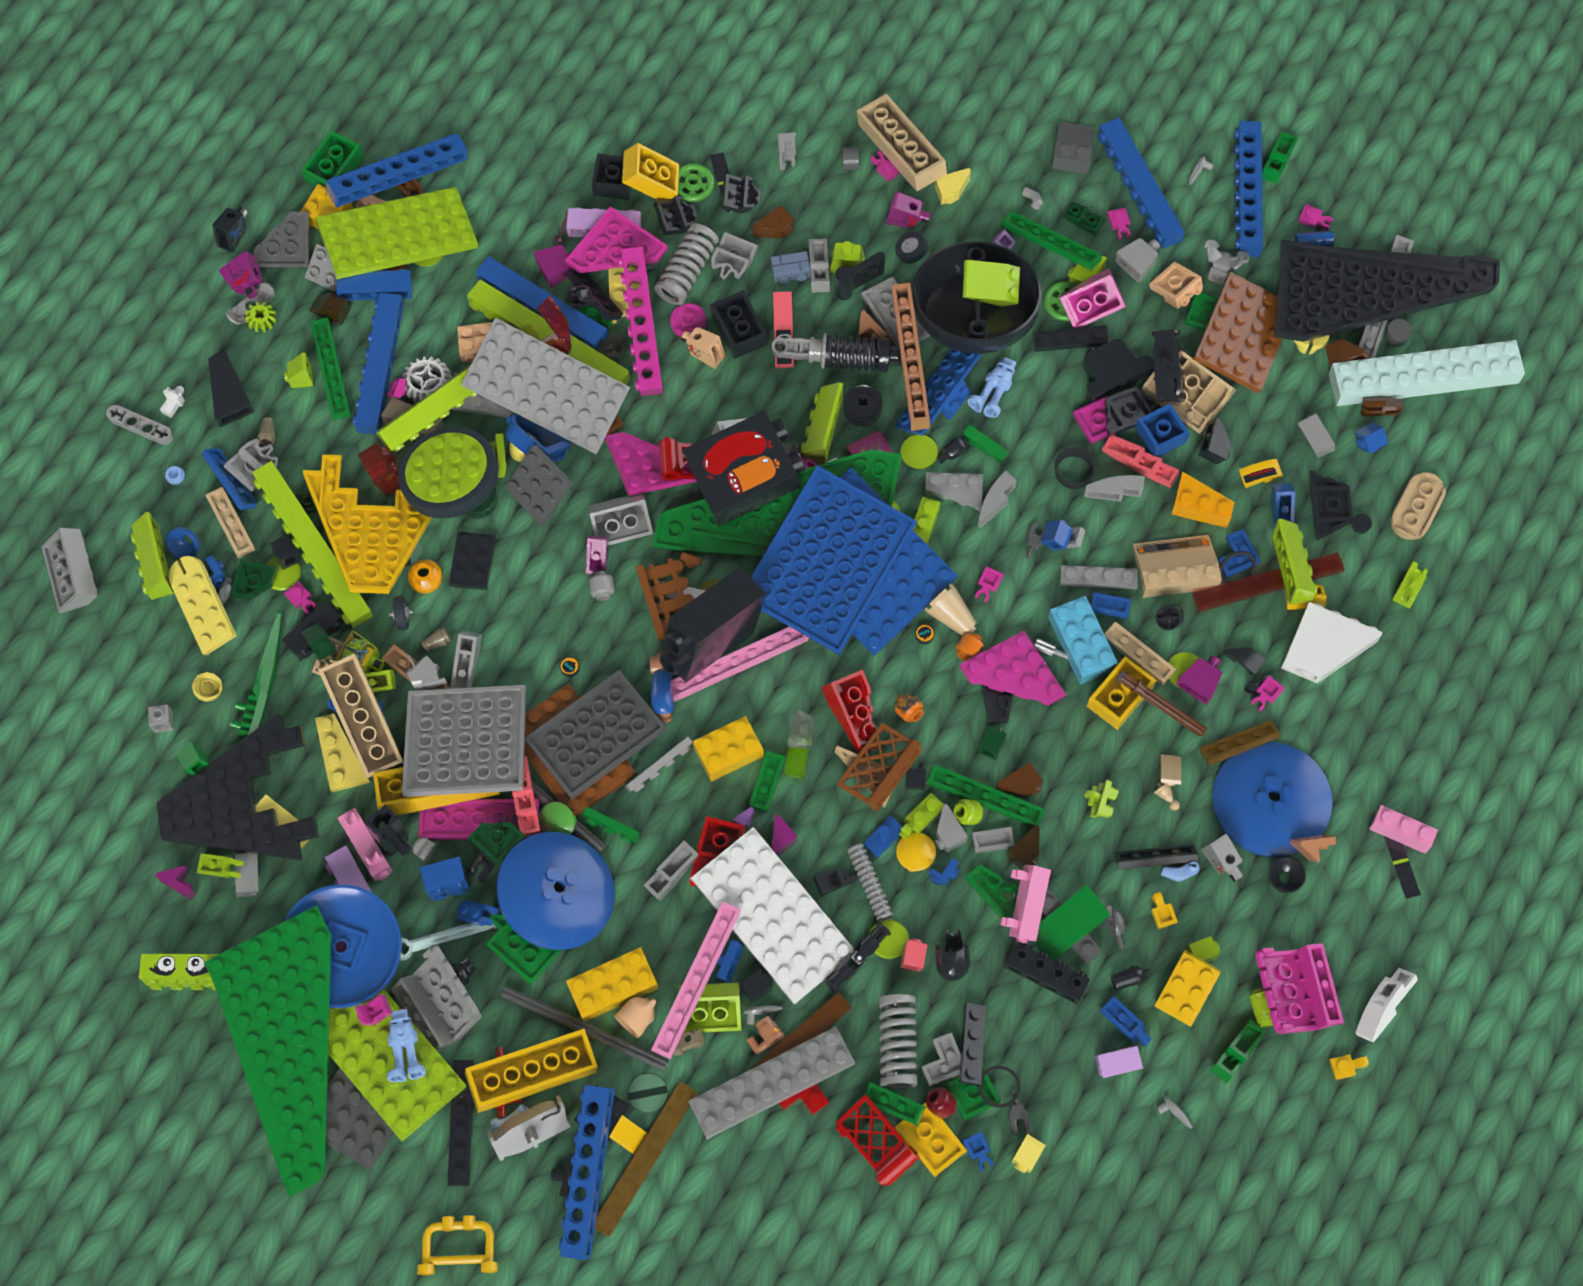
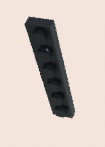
[447,1060,474,1186]

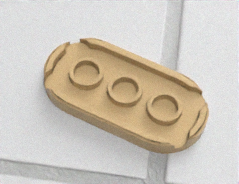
[1391,472,1446,540]

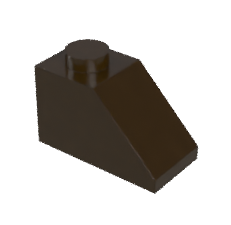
[309,293,350,325]
[1007,825,1040,871]

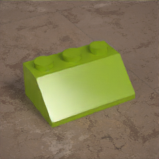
[678,983,741,1032]

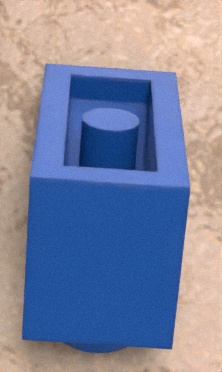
[1271,483,1295,527]

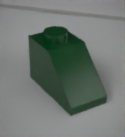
[301,623,338,665]

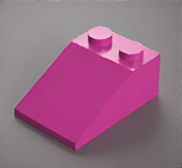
[1059,268,1126,328]

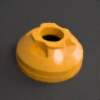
[408,559,443,594]

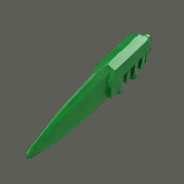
[230,611,282,739]

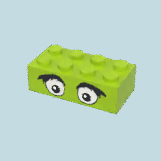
[139,954,219,990]

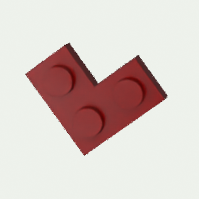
[778,1084,829,1116]

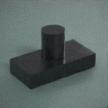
[551,1154,573,1199]

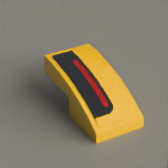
[1239,459,1283,488]

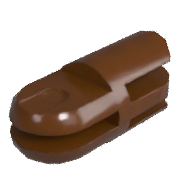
[1360,397,1403,417]

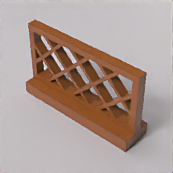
[837,723,922,812]

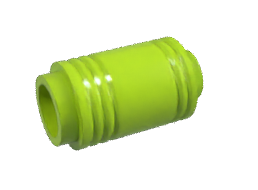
[1249,988,1273,1028]

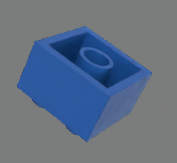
[1135,404,1190,457]
[420,857,470,901]

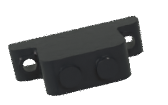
[1083,339,1154,404]

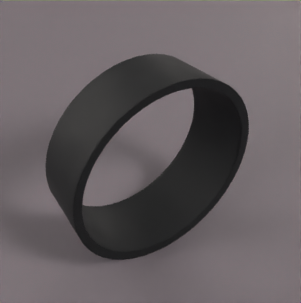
[1054,448,1096,489]

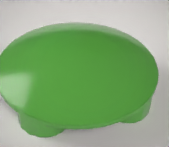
[539,802,577,835]

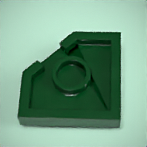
[229,559,279,601]
[468,822,525,866]

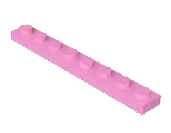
[671,627,808,702]
[651,902,741,1060]

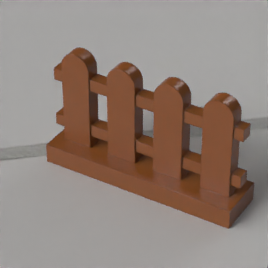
[636,558,694,641]

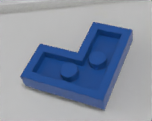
[1218,529,1261,578]

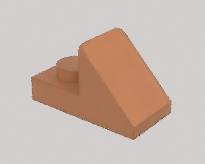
[859,310,888,340]
[1290,835,1336,863]

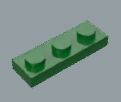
[749,751,785,813]
[583,806,640,844]
[865,1082,926,1126]

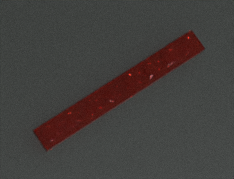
[1192,552,1345,613]

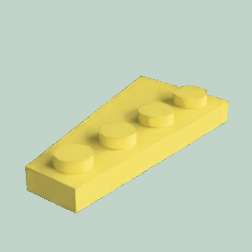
[315,714,370,792]

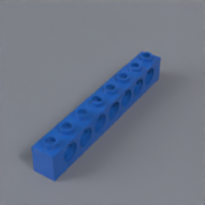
[1234,121,1263,257]
[326,133,467,208]
[559,1085,615,1260]

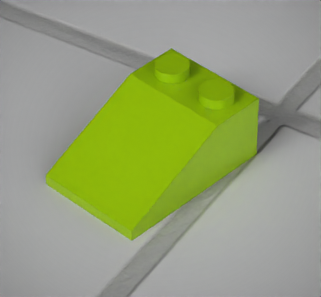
[963,260,1020,307]

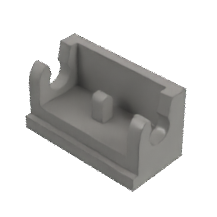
[778,132,796,170]
[1298,414,1335,458]
[235,853,258,898]

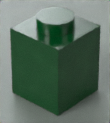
[978,726,1007,760]

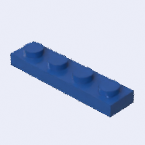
[202,448,258,510]

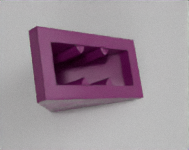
[772,815,797,857]

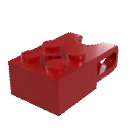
[689,816,746,887]

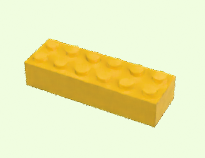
[373,767,499,816]
[465,1029,598,1113]

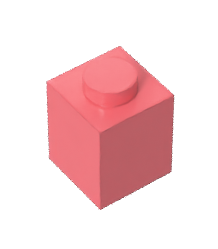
[899,939,927,972]

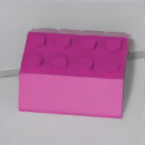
[1255,944,1344,1034]

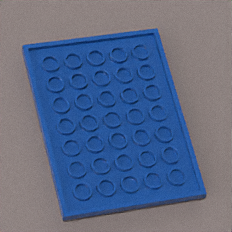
[751,465,917,656]
[768,468,958,656]

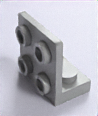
[305,244,337,292]

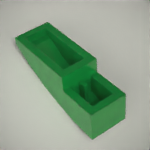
[1262,131,1299,184]
[1210,1019,1267,1083]

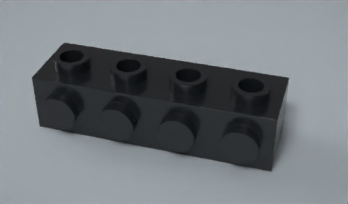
[1004,942,1090,1005]

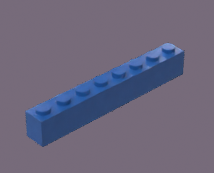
[1097,118,1184,249]
[476,256,608,351]
[353,293,404,435]

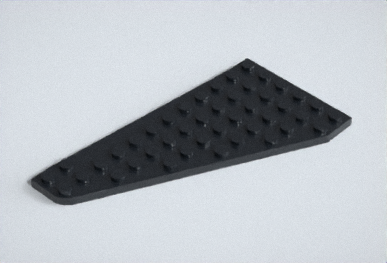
[1274,239,1500,342]

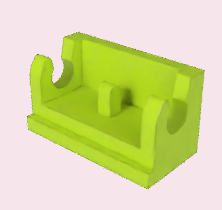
[1392,561,1428,609]

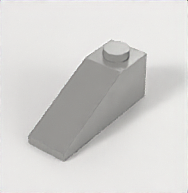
[450,631,483,689]

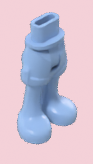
[967,357,1016,418]
[387,1009,426,1082]

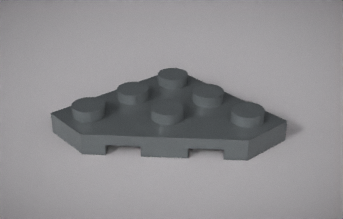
[254,212,310,268]

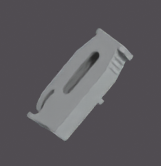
[487,1095,571,1161]

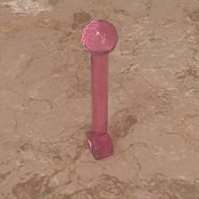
[554,210,568,243]

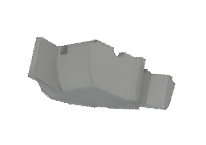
[406,655,447,691]

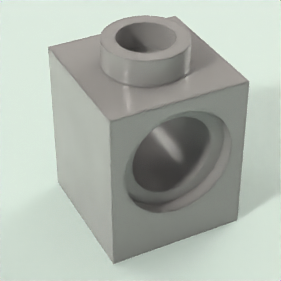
[148,705,174,733]

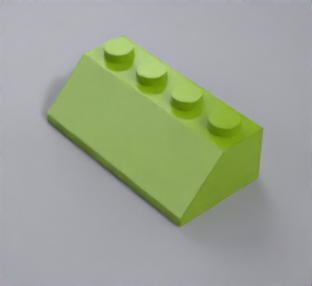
[801,382,843,464]
[130,512,174,600]
[1271,519,1317,605]

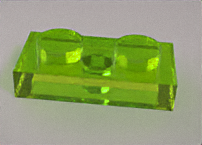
[785,737,810,779]

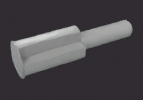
[1034,638,1068,660]

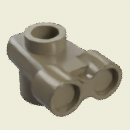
[674,1029,705,1056]

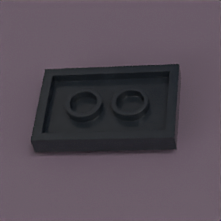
[449,532,496,590]

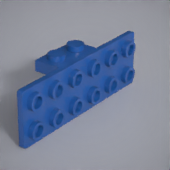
[895,349,982,436]

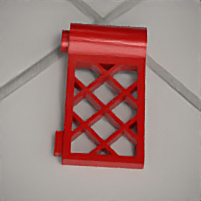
[658,437,696,481]
[835,1094,920,1186]

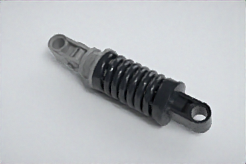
[772,333,902,373]

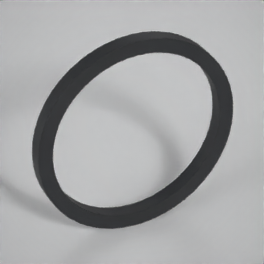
[1219,551,1256,586]
[979,1065,1020,1108]

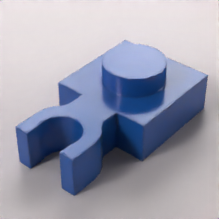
[962,1131,994,1172]

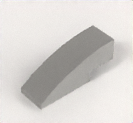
[809,239,830,293]
[978,471,1017,529]
[1084,475,1145,502]
[644,841,699,901]

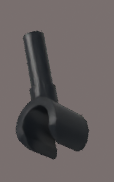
[1244,674,1268,695]

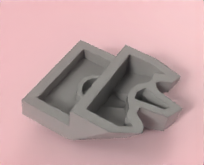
[711,232,758,281]
[224,438,278,492]

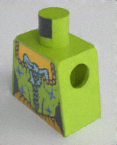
[334,631,385,674]

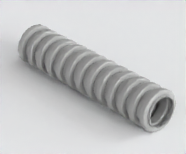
[847,844,894,922]

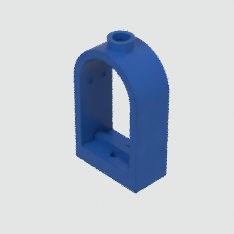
[505,413,571,463]

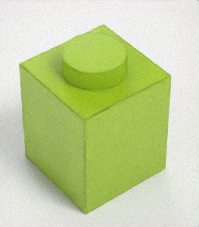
[1186,936,1220,963]

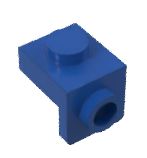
[205,555,226,588]
[929,858,960,887]

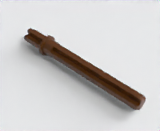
[1117,671,1207,736]

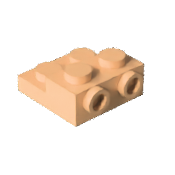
[1149,262,1203,309]
[457,322,493,363]

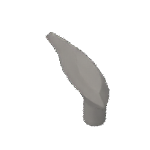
[1188,156,1213,185]
[743,1005,782,1025]
[1157,1097,1193,1129]

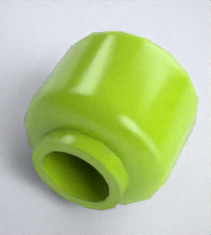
[953,799,983,826]

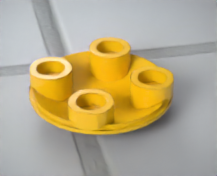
[896,832,936,872]

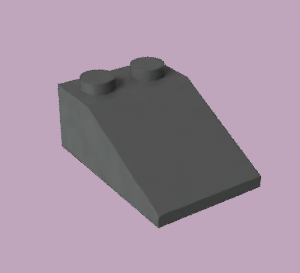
[1052,122,1095,174]

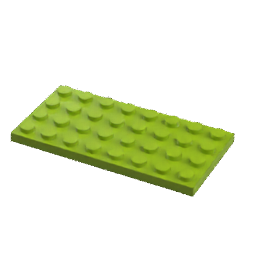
[316,187,478,279]
[329,989,467,1142]

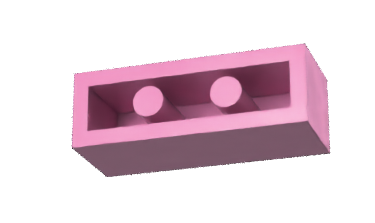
[1369,805,1438,854]

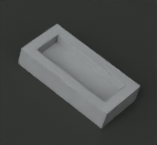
[972,827,1015,854]

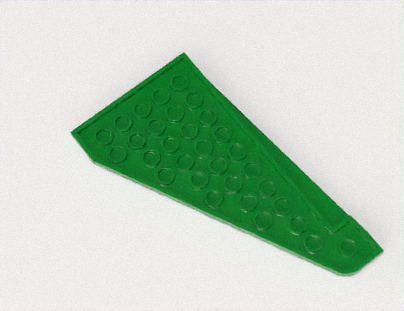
[652,449,902,557]
[204,905,332,1197]

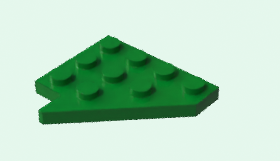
[486,914,562,985]

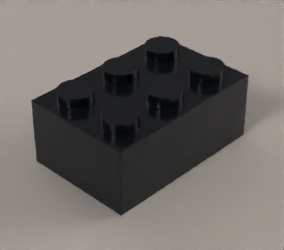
[710,290,767,359]

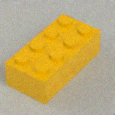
[566,947,659,1022]

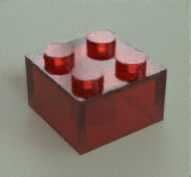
[358,443,400,496]

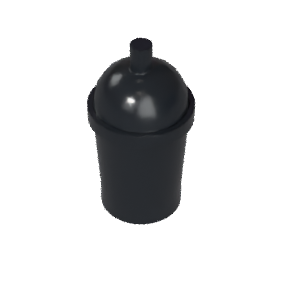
[1110,965,1149,991]

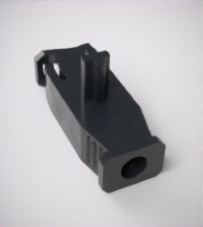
[1152,329,1185,403]
[366,804,412,856]

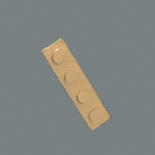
[205,487,256,559]
[1104,622,1176,685]

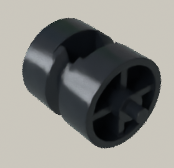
[1156,604,1184,631]

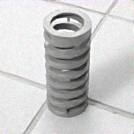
[654,223,719,305]
[879,994,917,1089]

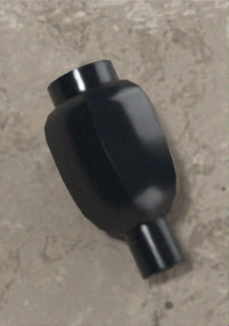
[937,436,969,464]

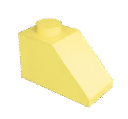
[935,168,971,205]
[1012,1134,1046,1173]

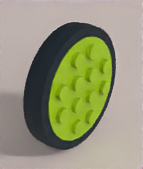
[398,427,499,519]

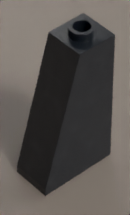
[208,351,254,428]

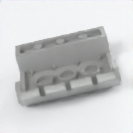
[391,945,482,1053]

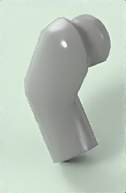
[1022,187,1043,210]

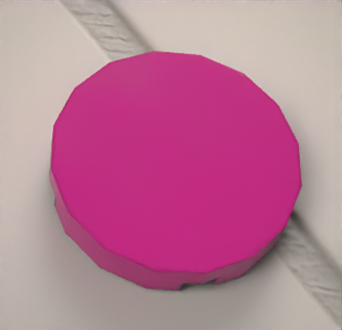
[670,303,707,337]

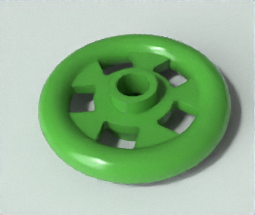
[677,164,715,202]
[1044,281,1077,321]

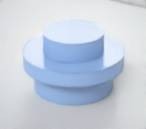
[165,466,185,485]

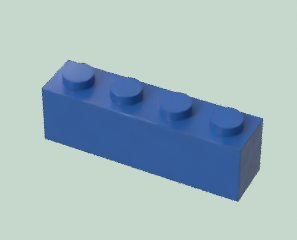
[336,269,412,301]

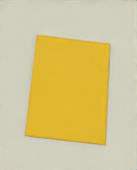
[609,1115,648,1155]

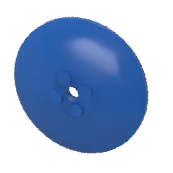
[1212,742,1332,858]
[496,832,615,950]
[284,885,402,1008]

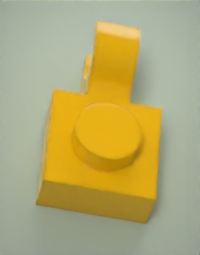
[1151,892,1178,929]
[1329,1054,1369,1081]

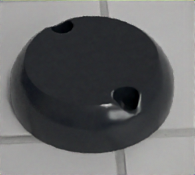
[912,241,1042,354]

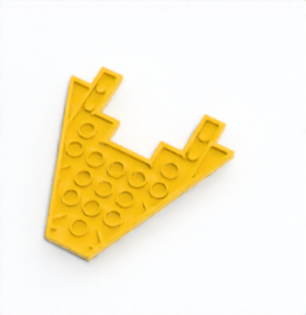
[303,455,432,594]

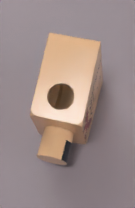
[681,327,726,369]

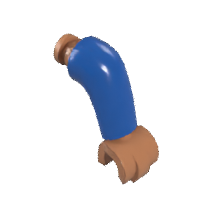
[650,654,674,723]

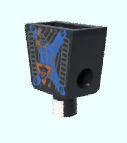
[212,207,247,253]

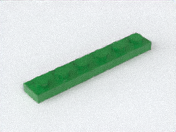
[1001,210,1102,271]
[310,317,351,420]
[927,765,1045,828]

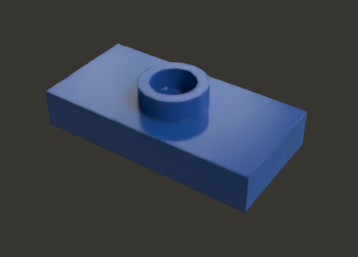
[1090,592,1131,619]

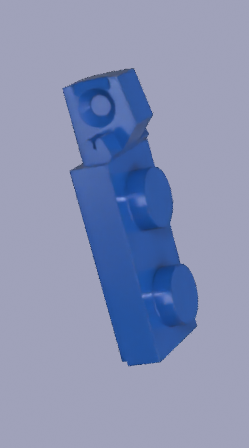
[1099,996,1152,1047]

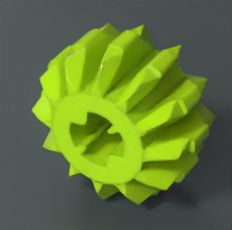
[245,301,276,333]

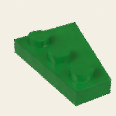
[964,864,1019,918]

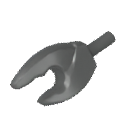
[1026,520,1045,559]
[217,577,232,605]
[1105,905,1125,949]
[1008,1091,1031,1136]

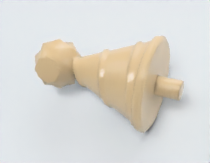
[1154,782,1180,811]

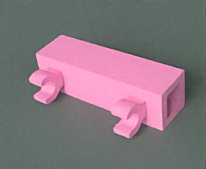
[338,808,393,882]
[1000,865,1051,944]

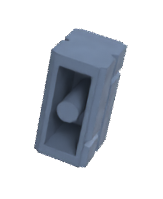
[770,251,810,284]

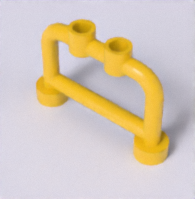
[417,1216,498,1275]

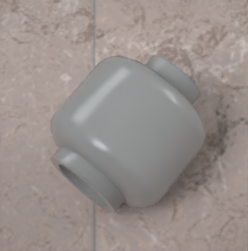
[589,571,615,601]

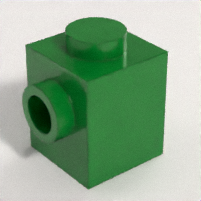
[176,742,210,775]

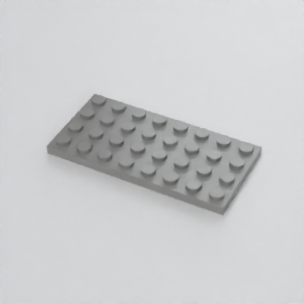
[461,318,630,454]

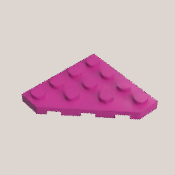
[565,207,668,273]
[605,432,697,496]
[959,631,1066,706]

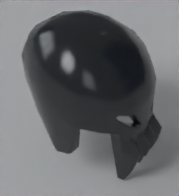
[935,929,971,982]

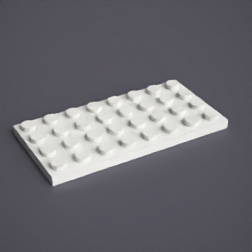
[691,827,854,1004]

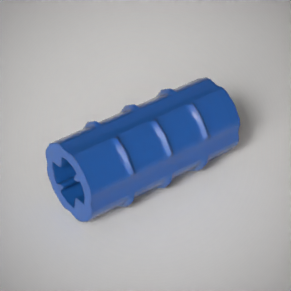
[1295,231,1335,247]

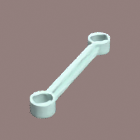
[400,909,502,961]

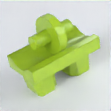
[1084,780,1119,818]

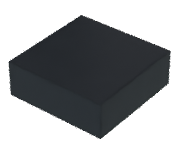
[905,768,926,790]

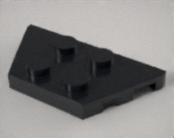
[1104,386,1162,437]
[1309,470,1353,540]

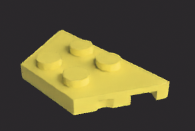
[608,266,642,324]

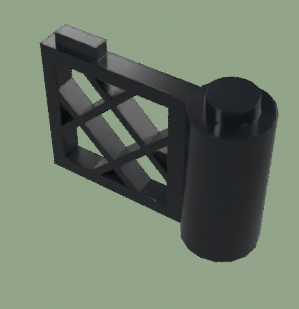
[835,251,885,300]

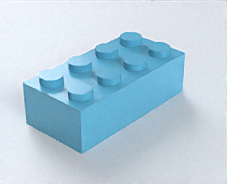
[1048,596,1118,685]

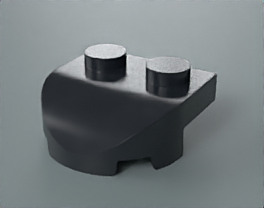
[721,174,761,213]
[654,196,697,235]

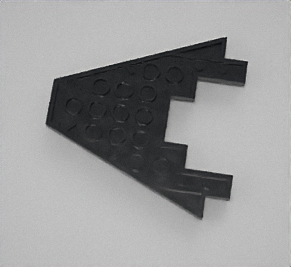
[156,714,319,860]

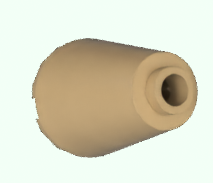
[924,583,977,636]

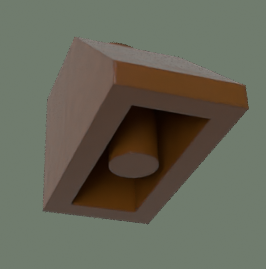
[752,205,794,239]
[1325,339,1371,366]
[996,763,1043,797]

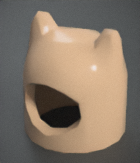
[614,997,656,1038]

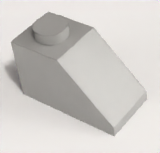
[935,804,968,854]

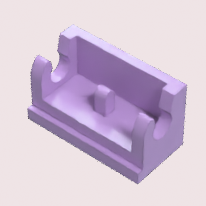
[1094,1046,1143,1078]

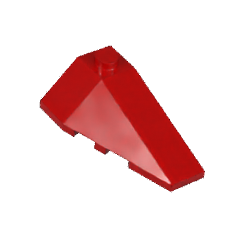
[821,670,878,753]

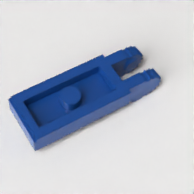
[455,900,499,926]

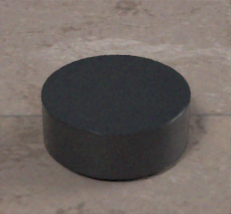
[1352,514,1372,534]

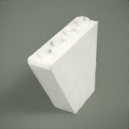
[1281,602,1382,684]

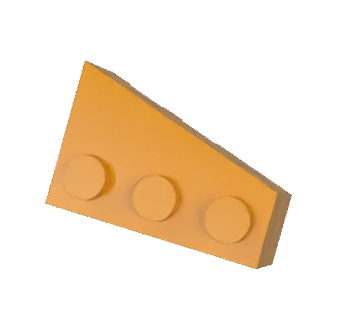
[1172,472,1235,528]

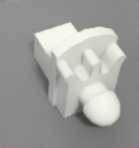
[160,386,185,418]

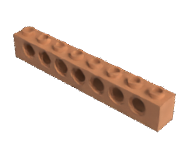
[891,283,930,431]

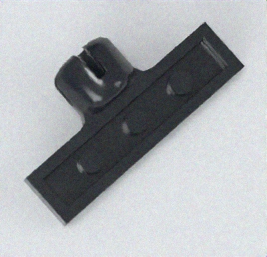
[566,269,623,321]

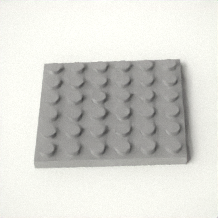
[402,685,526,797]

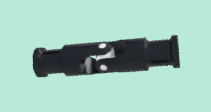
[823,922,891,994]

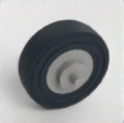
[895,232,928,264]
[389,596,413,631]

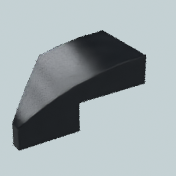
[1223,647,1266,675]
[813,868,857,896]

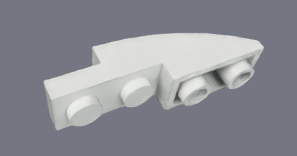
[1356,968,1418,1042]

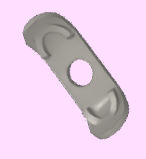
[226,282,274,325]

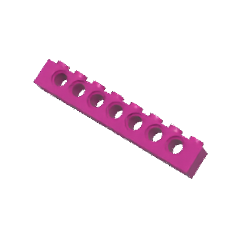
[618,246,663,396]

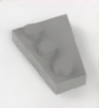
[925,472,983,511]

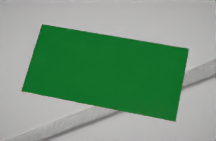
[1034,884,1110,961]

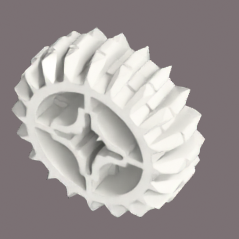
[402,356,452,403]

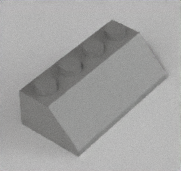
[41,528,98,613]

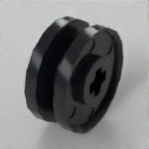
[843,384,882,427]

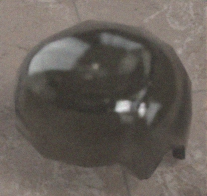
[598,333,627,361]

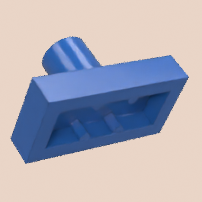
[863,816,903,858]
[716,940,744,983]

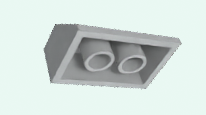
[587,493,653,546]

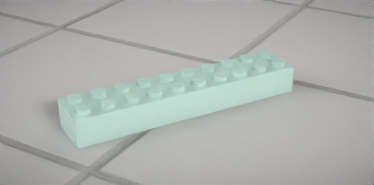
[1329,340,1525,407]

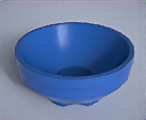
[166,527,200,559]

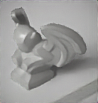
[1204,239,1249,285]

